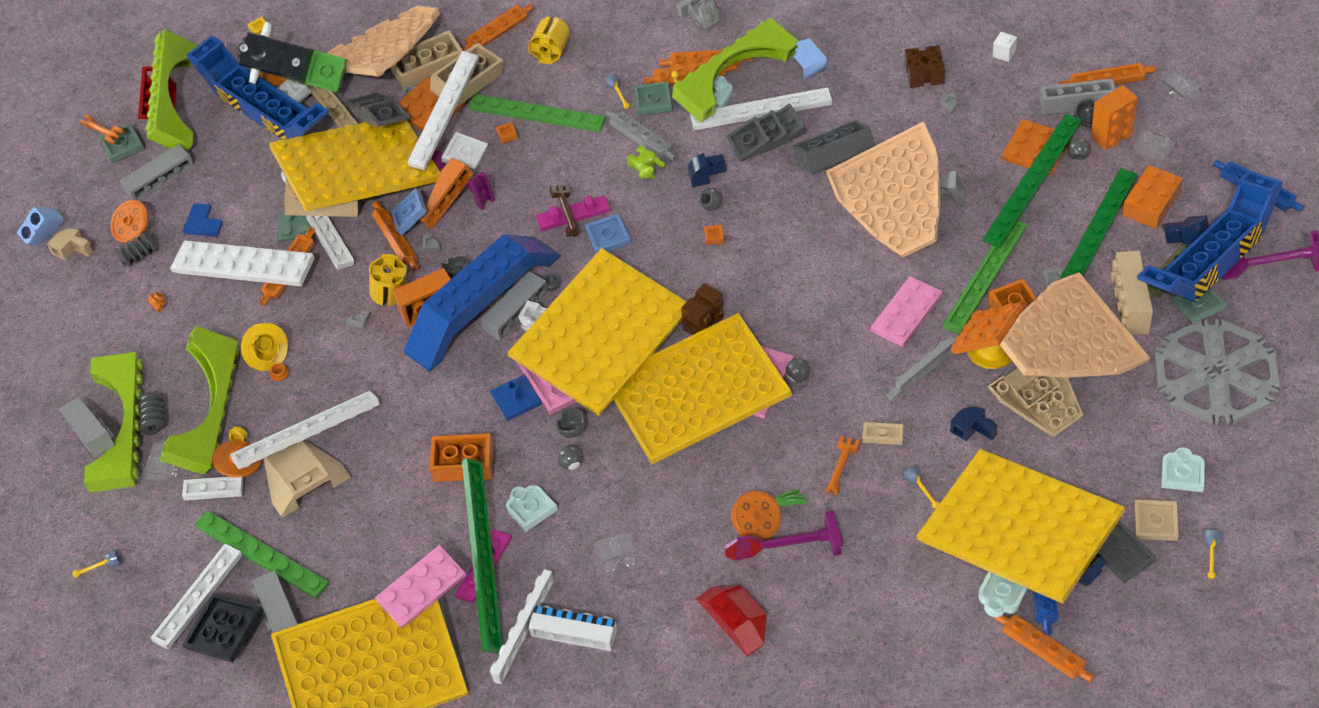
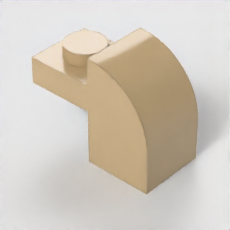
[47,229,93,260]

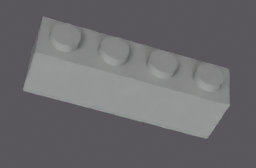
[1040,78,1115,115]
[119,144,194,201]
[481,271,548,340]
[59,397,115,458]
[251,570,298,644]

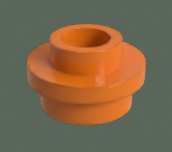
[269,363,289,381]

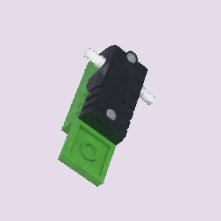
[238,22,348,93]

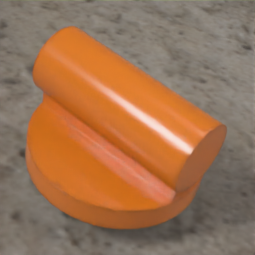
[147,292,167,312]

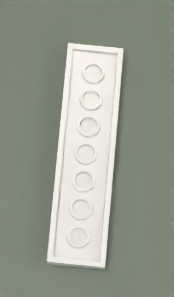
[170,240,315,286]

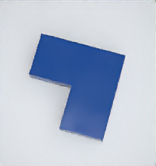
[183,203,223,237]

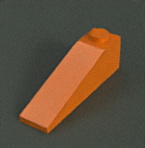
[420,158,474,230]

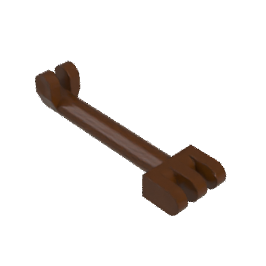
[549,185,579,237]

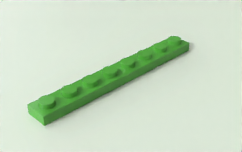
[469,94,606,133]
[943,221,1027,335]
[194,510,329,600]

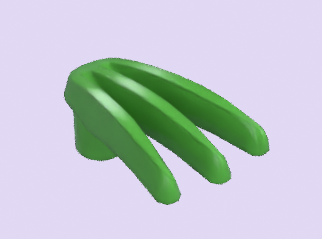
[774,489,807,508]

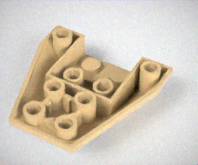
[988,368,1083,437]
[264,439,351,518]

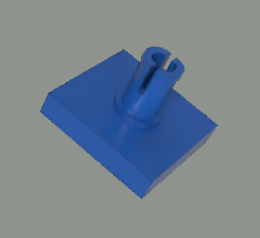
[490,375,542,421]

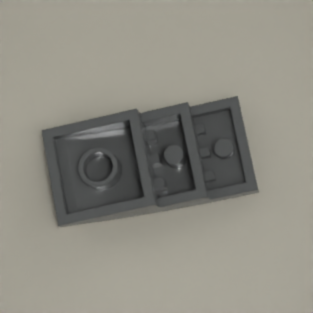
[346,92,410,127]
[726,103,807,161]

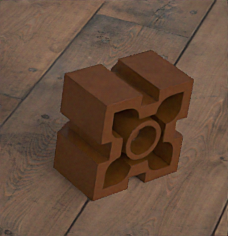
[904,45,945,88]
[681,283,724,335]

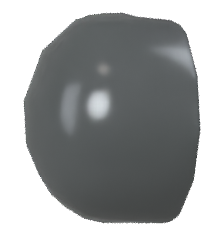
[1075,99,1095,128]
[441,256,470,279]
[556,408,586,438]

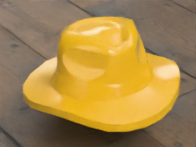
[241,323,288,371]
[967,334,1013,369]

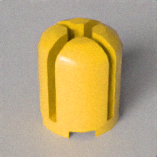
[528,16,570,64]
[369,254,407,306]

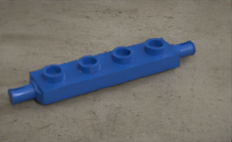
[1213,159,1305,212]
[1032,591,1058,635]

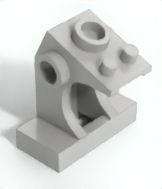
[677,0,720,29]
[939,171,966,205]

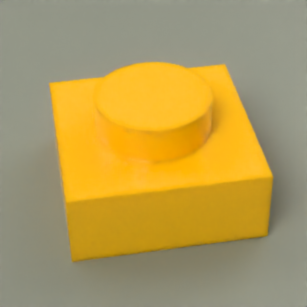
[247,17,266,35]

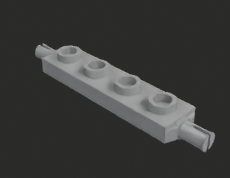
[605,109,678,162]
[886,336,958,401]

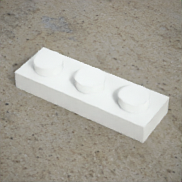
[182,477,244,501]

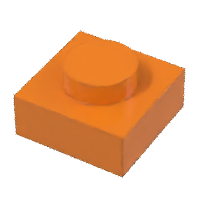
[495,122,518,144]
[704,225,724,245]

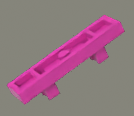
[536,195,610,232]
[455,529,512,604]

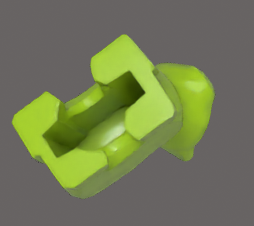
[627,145,665,179]

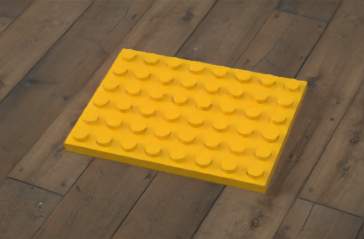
[270,120,440,212]
[507,248,687,416]
[613,313,792,465]
[916,449,1125,604]
[271,599,469,708]

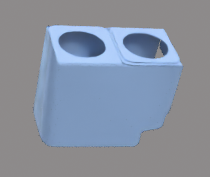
[793,38,827,80]
[17,207,63,246]

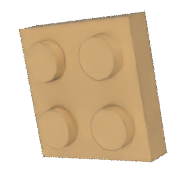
[1134,500,1178,541]

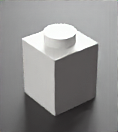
[993,32,1017,62]

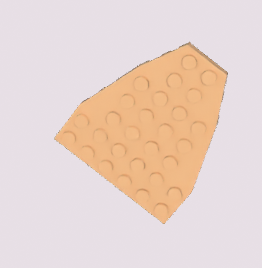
[327,6,440,77]
[826,121,941,258]
[1000,272,1150,378]

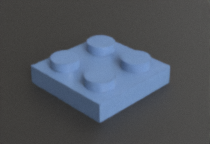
[391,188,427,235]
[584,214,631,253]

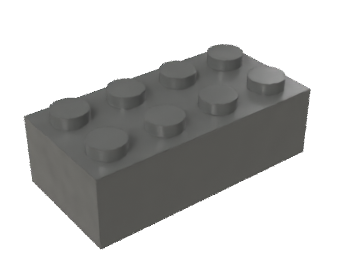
[792,120,875,174]

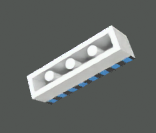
[529,605,618,651]

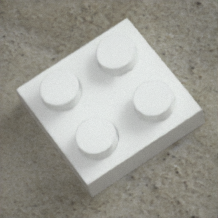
[441,132,488,173]

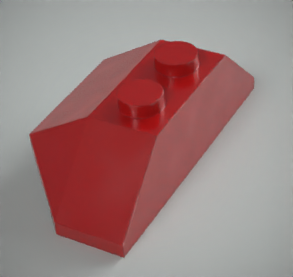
[138,66,177,119]
[696,585,767,657]

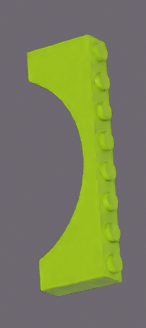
[672,17,800,123]
[146,29,198,152]
[160,326,239,475]
[84,352,143,493]

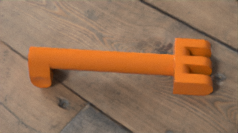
[80,114,124,145]
[826,436,861,496]

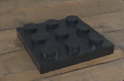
[182,593,263,663]

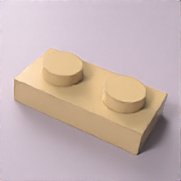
[862,422,903,445]

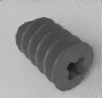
[114,231,156,266]
[139,392,165,435]

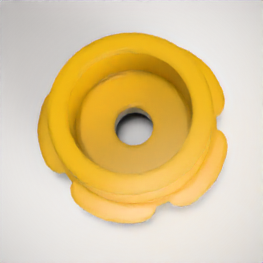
[229,427,248,441]

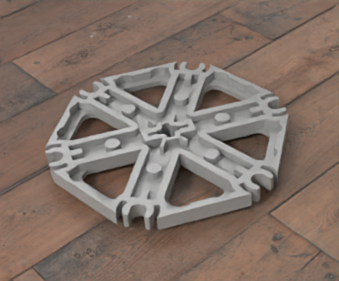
[1154,319,1280,425]

